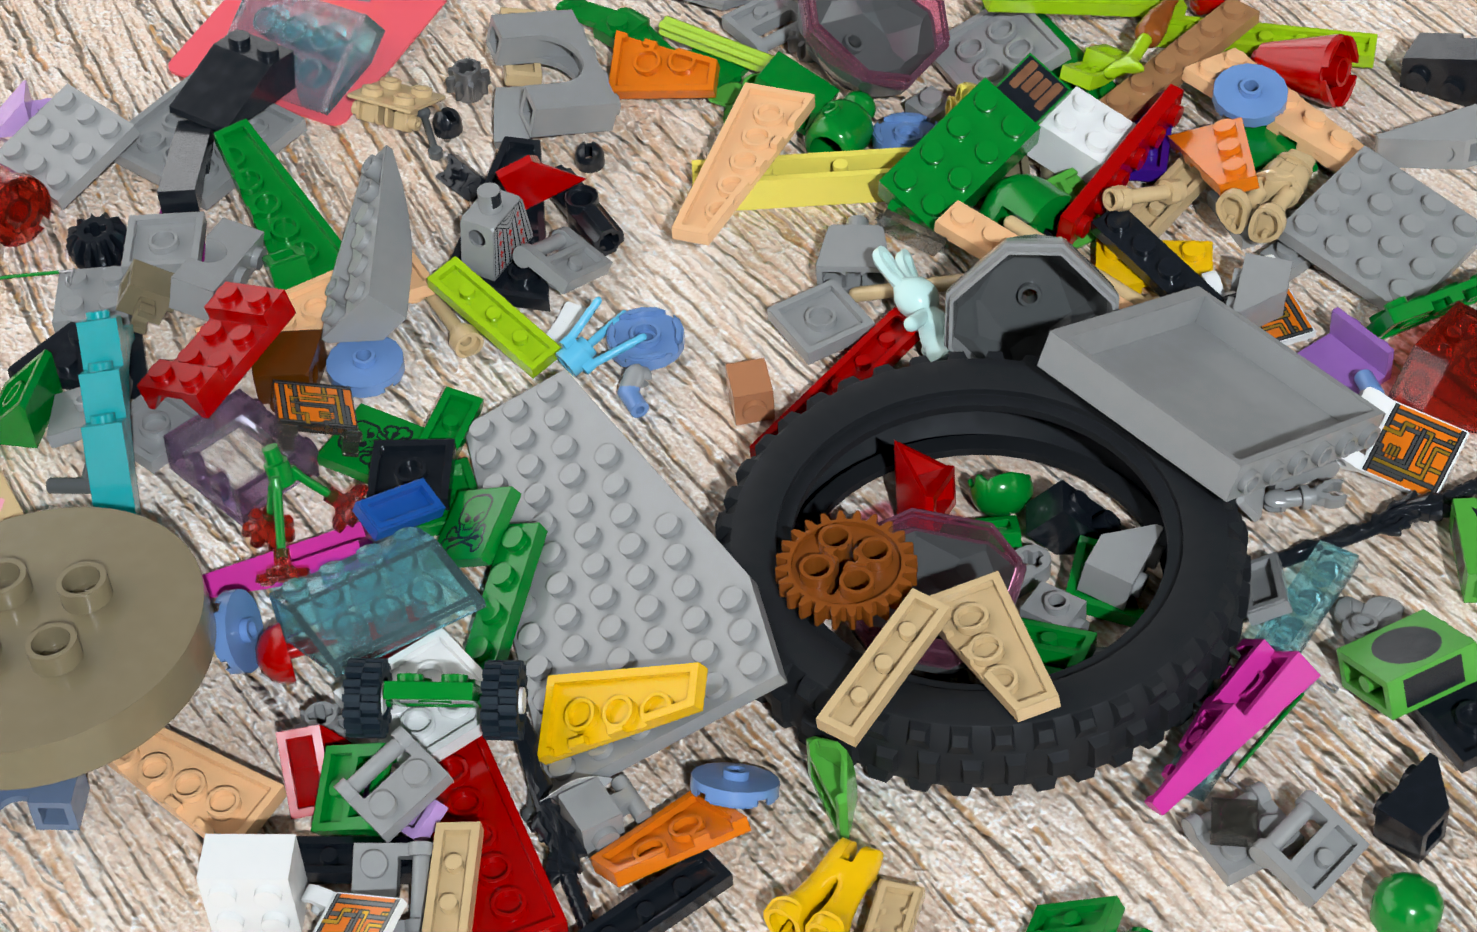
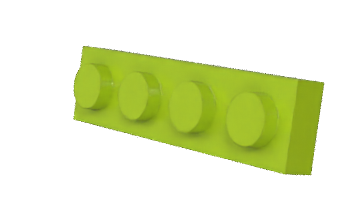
[427,256,561,379]

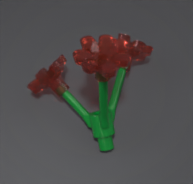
[241,443,369,587]

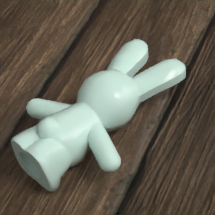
[872,245,951,362]

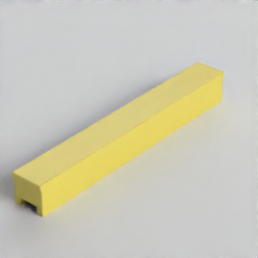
[692,147,990,211]

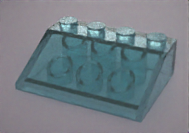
[227,0,385,115]
[269,526,486,678]

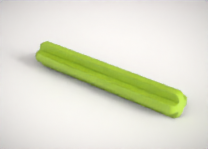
[658,16,774,73]

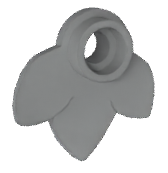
[1334,596,1404,645]

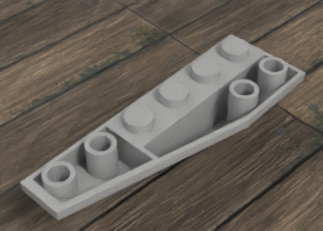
[321,145,412,343]

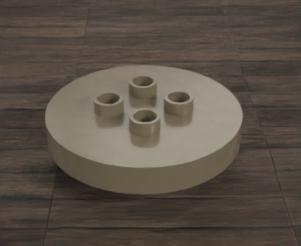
[0,507,216,790]

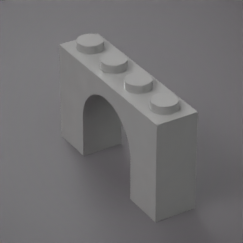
[486,9,621,138]

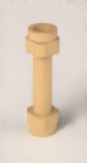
[1102,178,1187,212]

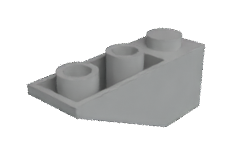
[1374,104,1477,170]

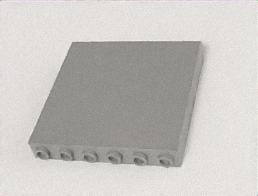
[1037,286,1385,502]

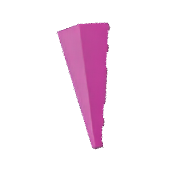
[202,521,377,598]
[1144,639,1321,815]

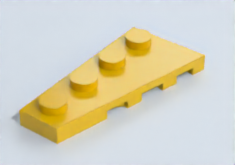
[537,662,708,765]

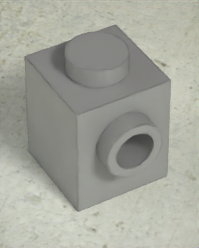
[1020,581,1089,631]

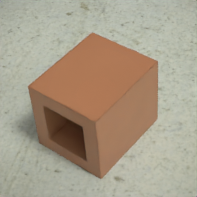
[725,358,775,425]

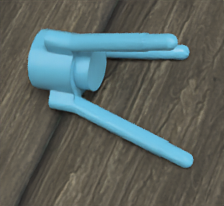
[555,296,647,377]

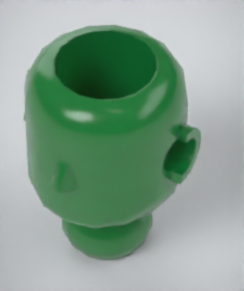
[804,91,876,153]

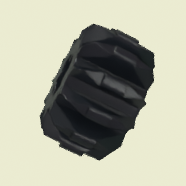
[66,212,127,269]

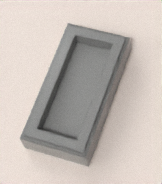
[1247,552,1293,626]

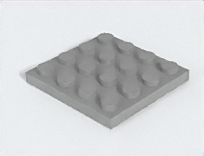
[113,73,307,211]
[1278,145,1477,310]

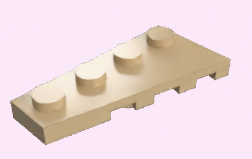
[930,571,1061,722]

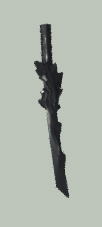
[1278,477,1477,568]
[516,713,595,930]

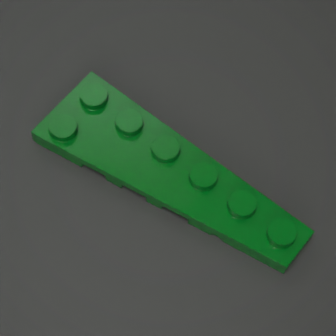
[214,118,342,279]
[1366,274,1477,340]

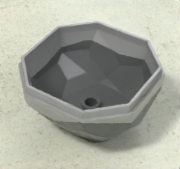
[944,234,1119,361]

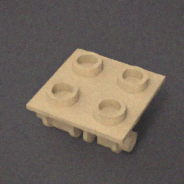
[347,76,446,133]

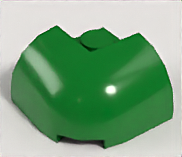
[978,173,1072,233]

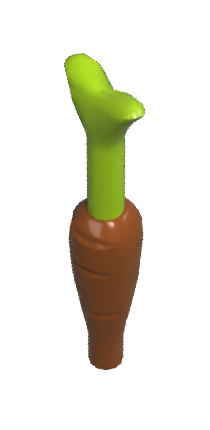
[1104,0,1179,79]

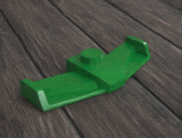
[556,0,676,50]

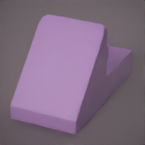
[0,80,52,138]

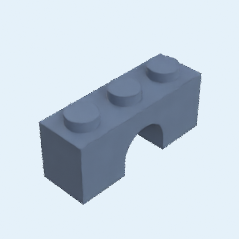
[0,774,90,830]

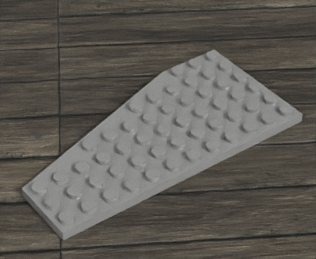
[466,369,788,804]

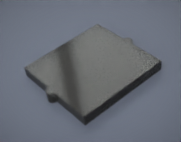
[875,208,948,257]

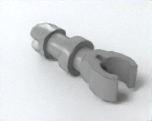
[1263,479,1347,513]

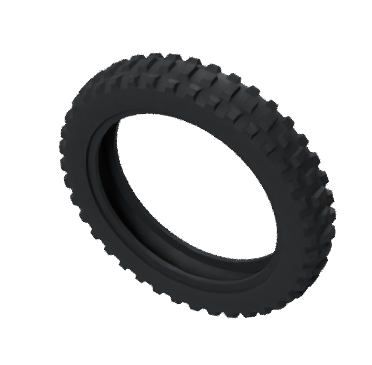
[715,351,1251,796]

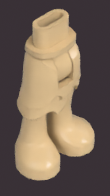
[1216,149,1315,243]

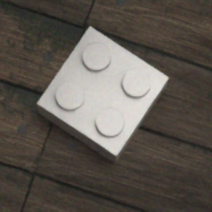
[1027,86,1137,184]
[196,834,309,932]

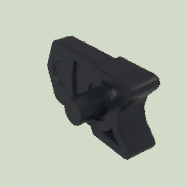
[436,153,485,202]

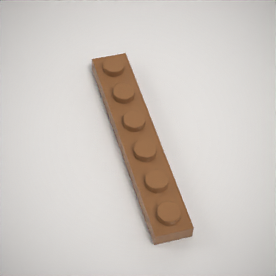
[1099,0,1260,122]

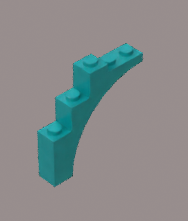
[76,309,141,515]

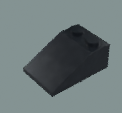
[169,29,296,131]

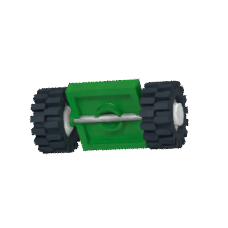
[342,658,528,741]

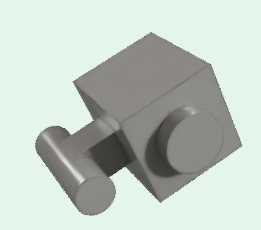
[557,774,652,859]

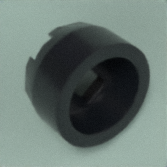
[433,107,463,139]
[575,141,605,173]

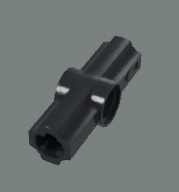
[551,164,624,256]

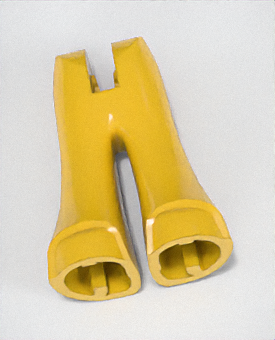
[763,837,884,932]

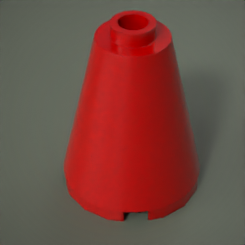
[1251,34,1359,108]

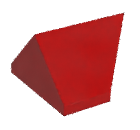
[496,155,586,210]
[894,440,956,529]
[275,724,353,820]

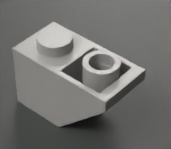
[1226,253,1293,327]
[1077,524,1165,611]

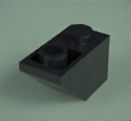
[1026,480,1121,555]
[1373,753,1450,864]

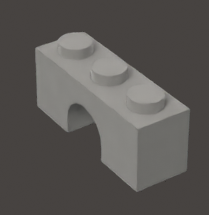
[169,218,267,321]

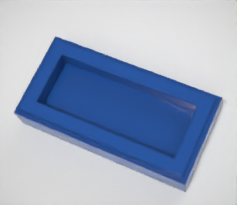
[352,478,446,541]

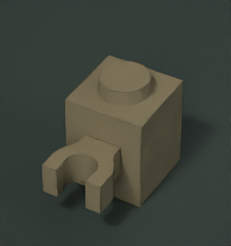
[116,259,174,335]

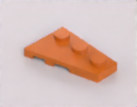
[609,30,720,99]
[1168,117,1259,196]
[590,790,752,888]

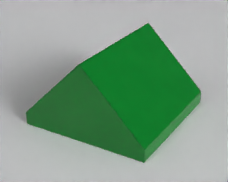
[0,349,63,448]

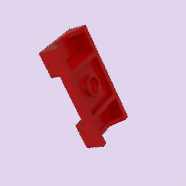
[136,281,296,419]

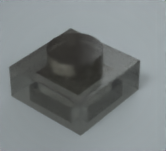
[1210,797,1258,847]

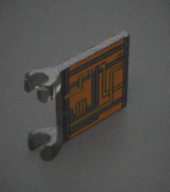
[271,379,363,457]

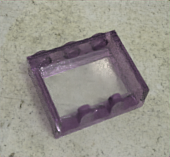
[163,389,320,528]

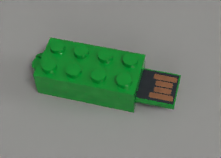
[878,53,1072,246]

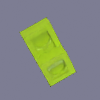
[1059,44,1128,91]

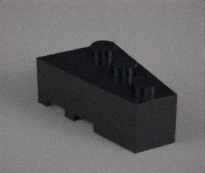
[1399,33,1477,107]

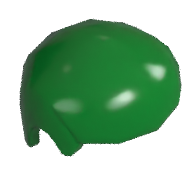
[968,472,1034,517]
[1370,871,1444,932]

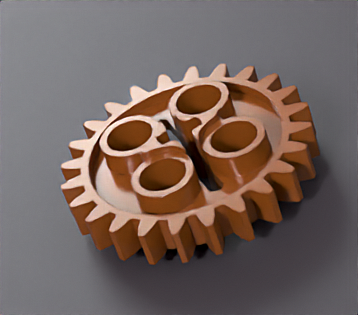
[775,510,918,630]

